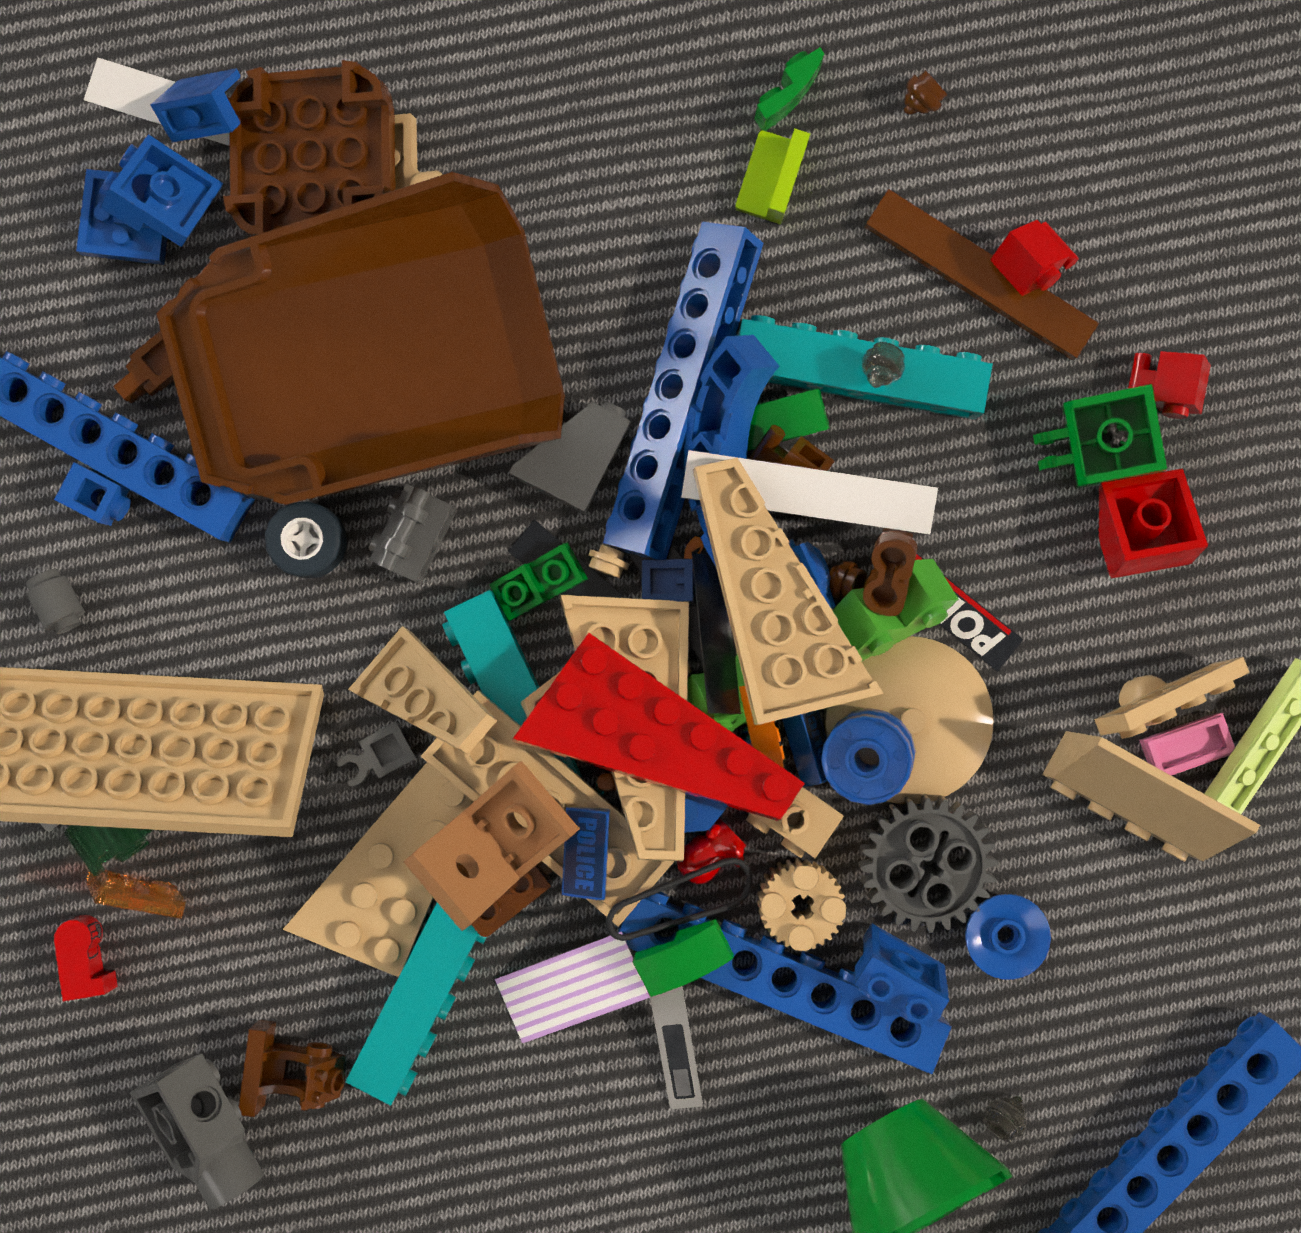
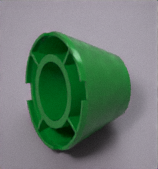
[841,1098,1013,1233]

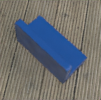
[150,68,241,142]

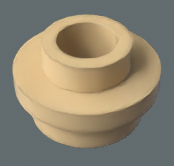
[588,545,630,578]

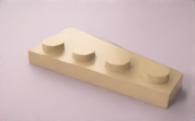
[348,626,497,754]

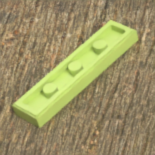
[1204,658,1301,814]

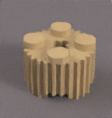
[757,858,846,951]

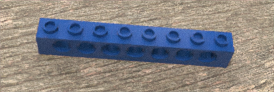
[603,222,764,560]
[0,351,255,543]
[617,892,952,1074]
[1037,1012,1301,1233]

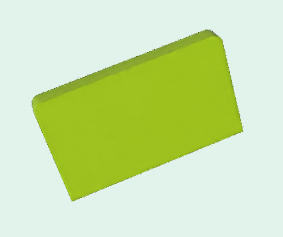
[735,128,811,225]

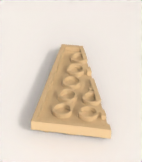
[693,458,884,725]
[560,595,689,861]
[283,762,473,977]

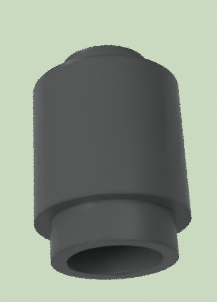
[25,569,85,634]

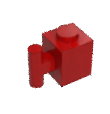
[990,220,1079,296]
[1128,351,1211,419]

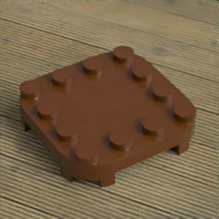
[223,60,396,236]

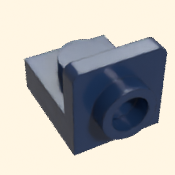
[642,559,697,606]

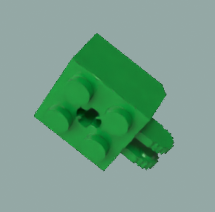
[1033,384,1167,488]

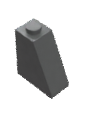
[509,401,631,515]

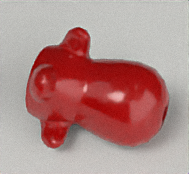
[677,818,747,884]

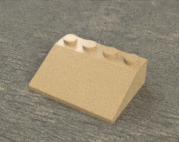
[1042,731,1260,862]

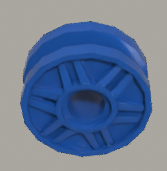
[821,708,916,805]

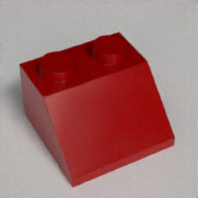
[1099,468,1208,579]

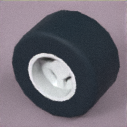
[265,501,347,579]

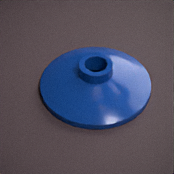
[965,894,1051,980]

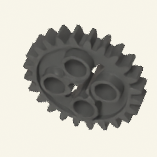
[858,794,998,933]

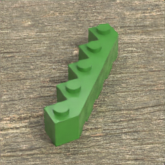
[687,559,959,732]

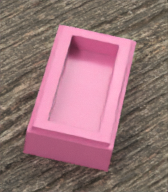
[1139,713,1235,776]

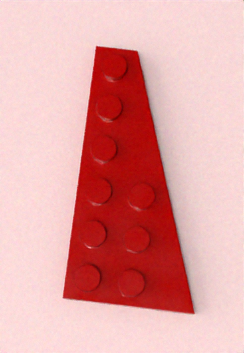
[512,633,805,821]

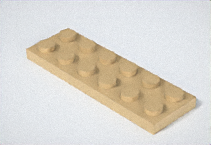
[421,690,674,927]

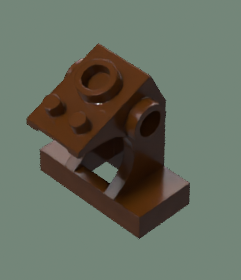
[239,1020,346,1117]

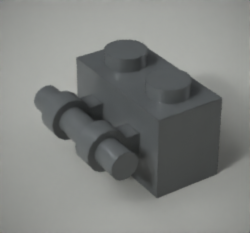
[369,484,457,584]

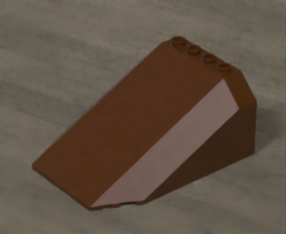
[157,172,565,505]

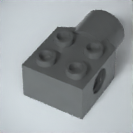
[130,1054,264,1210]

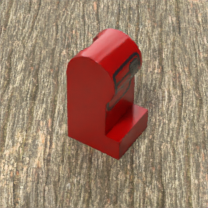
[54,915,118,1002]

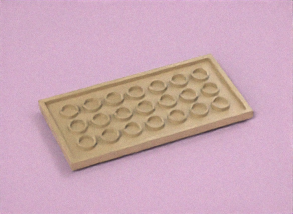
[0,667,324,837]

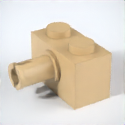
[746,787,844,858]

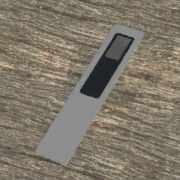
[650,986,703,1109]

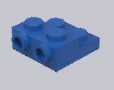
[99,134,223,247]
[855,923,949,1028]

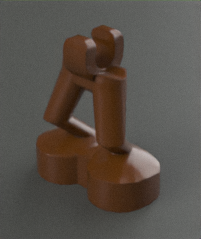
[863,528,918,616]

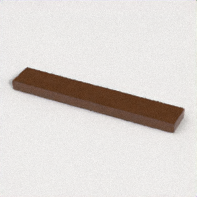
[864,189,1099,361]

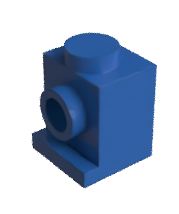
[54,462,131,526]

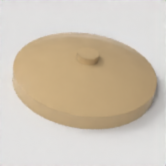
[824,636,993,804]

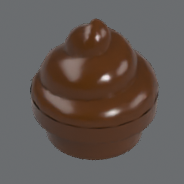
[904,70,947,115]
[829,561,867,602]

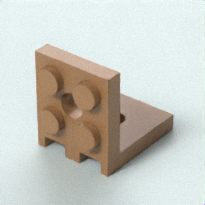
[403,761,580,931]

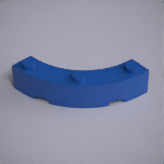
[684,335,779,566]

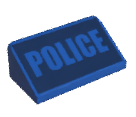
[782,710,827,787]
[562,807,610,900]

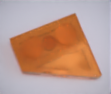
[86,866,186,919]

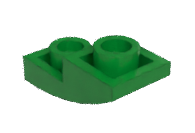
[754,48,824,131]
[747,388,830,451]
[489,543,588,621]
[632,919,734,997]

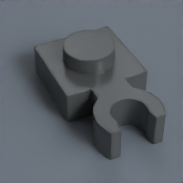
[336,721,418,786]

